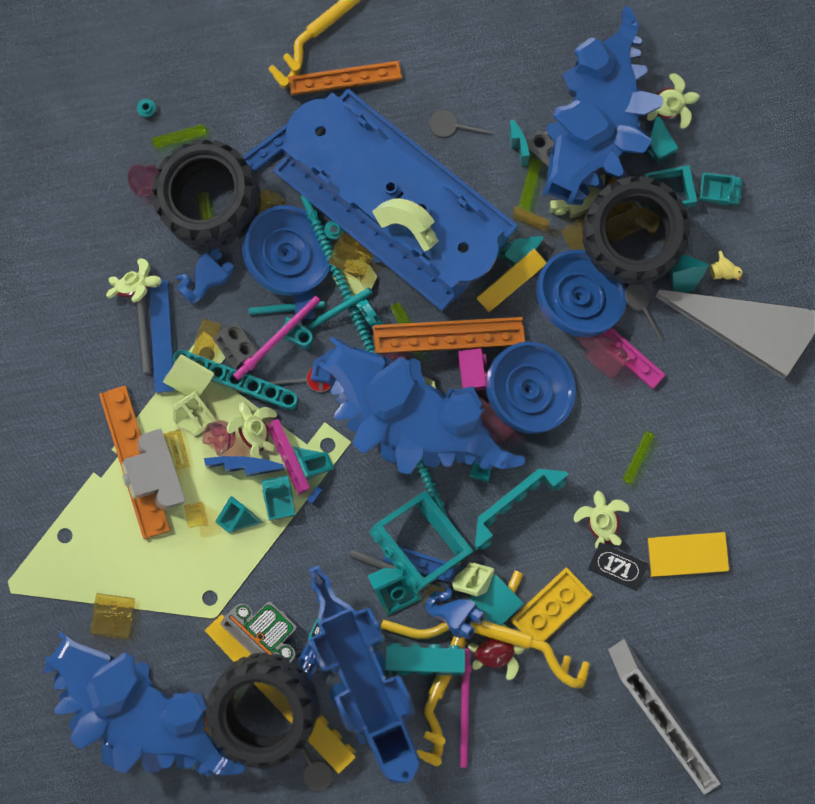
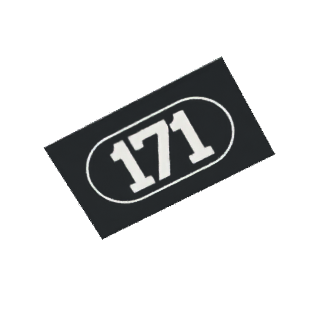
[588,542,649,591]

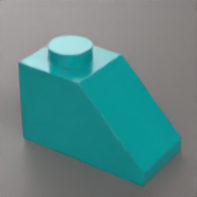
[647,116,678,164]
[500,236,544,266]

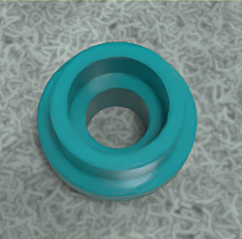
[137,99,156,118]
[324,221,343,240]

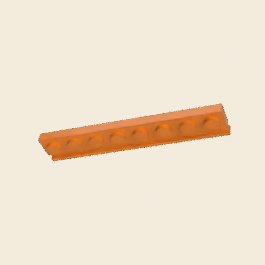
[373,317,525,354]
[99,385,171,539]

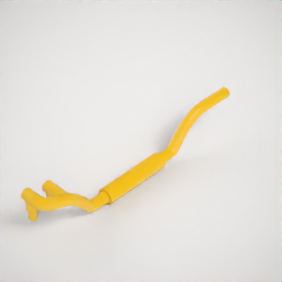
[268,0,360,89]
[417,571,523,766]
[381,619,590,689]

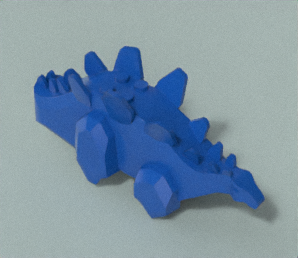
[542,6,663,205]
[319,336,525,474]
[309,565,419,784]
[44,631,246,777]

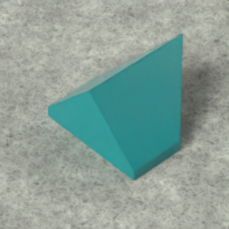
[669,255,710,293]
[292,446,334,480]
[215,496,264,534]

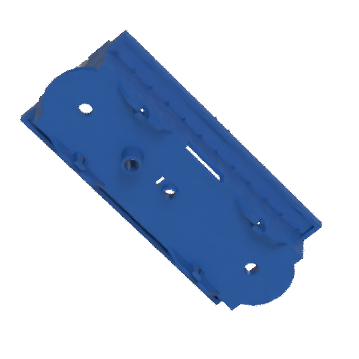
[273,89,518,312]

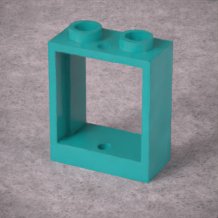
[644,165,697,214]

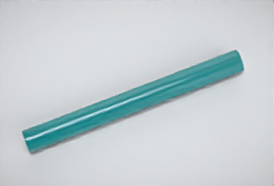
[305,287,373,331]
[249,301,325,315]

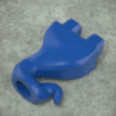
[176,248,235,304]
[425,587,486,639]

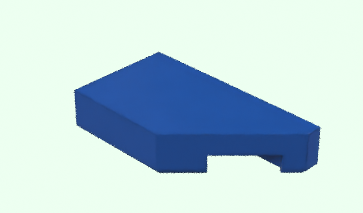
[311,348,335,384]

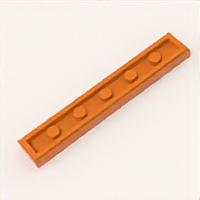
[288,61,402,96]

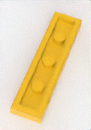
[476,248,547,312]

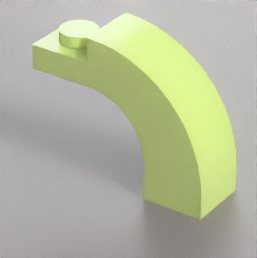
[550,174,605,218]
[372,199,439,251]

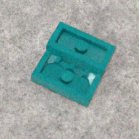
[509,120,530,166]
[468,574,524,626]

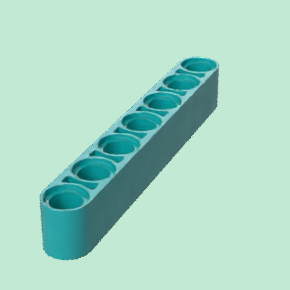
[173,350,298,411]

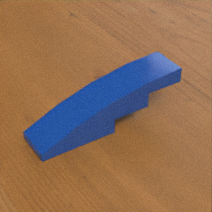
[204,456,285,477]

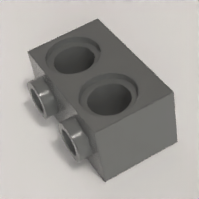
[527,129,555,170]
[213,322,257,370]

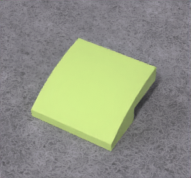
[163,354,214,396]

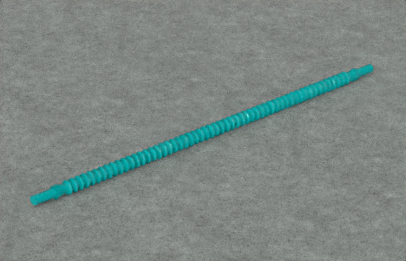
[300,195,450,521]

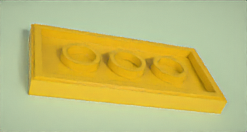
[647,532,729,577]
[510,567,593,641]

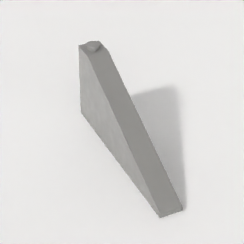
[656,290,815,379]
[608,639,720,795]

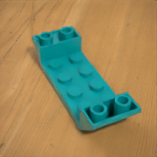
[474,469,569,551]

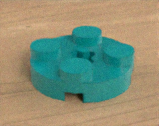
[356,298,384,329]

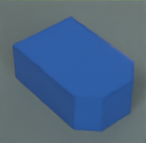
[307,486,322,505]

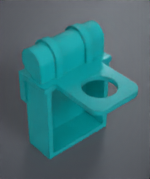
[699,173,743,206]
[261,475,296,521]

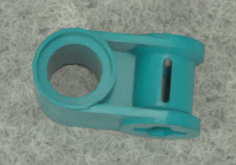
[277,317,314,349]

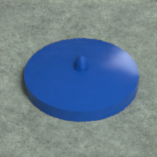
[242,205,333,296]
[536,250,627,337]
[486,342,576,434]

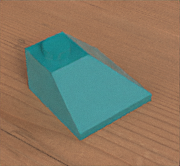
[368,568,421,616]

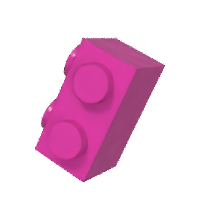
[458,348,488,391]

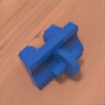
[297,640,318,680]

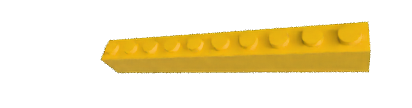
[204,614,356,774]

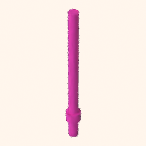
[233,296,321,380]
[460,649,472,768]

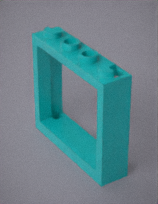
[369,490,473,594]

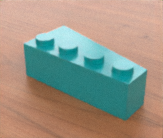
[385,643,465,676]

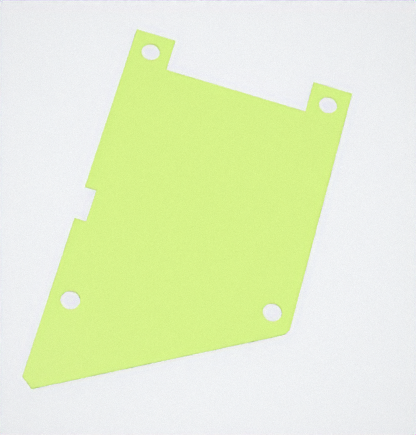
[8,332,351,618]

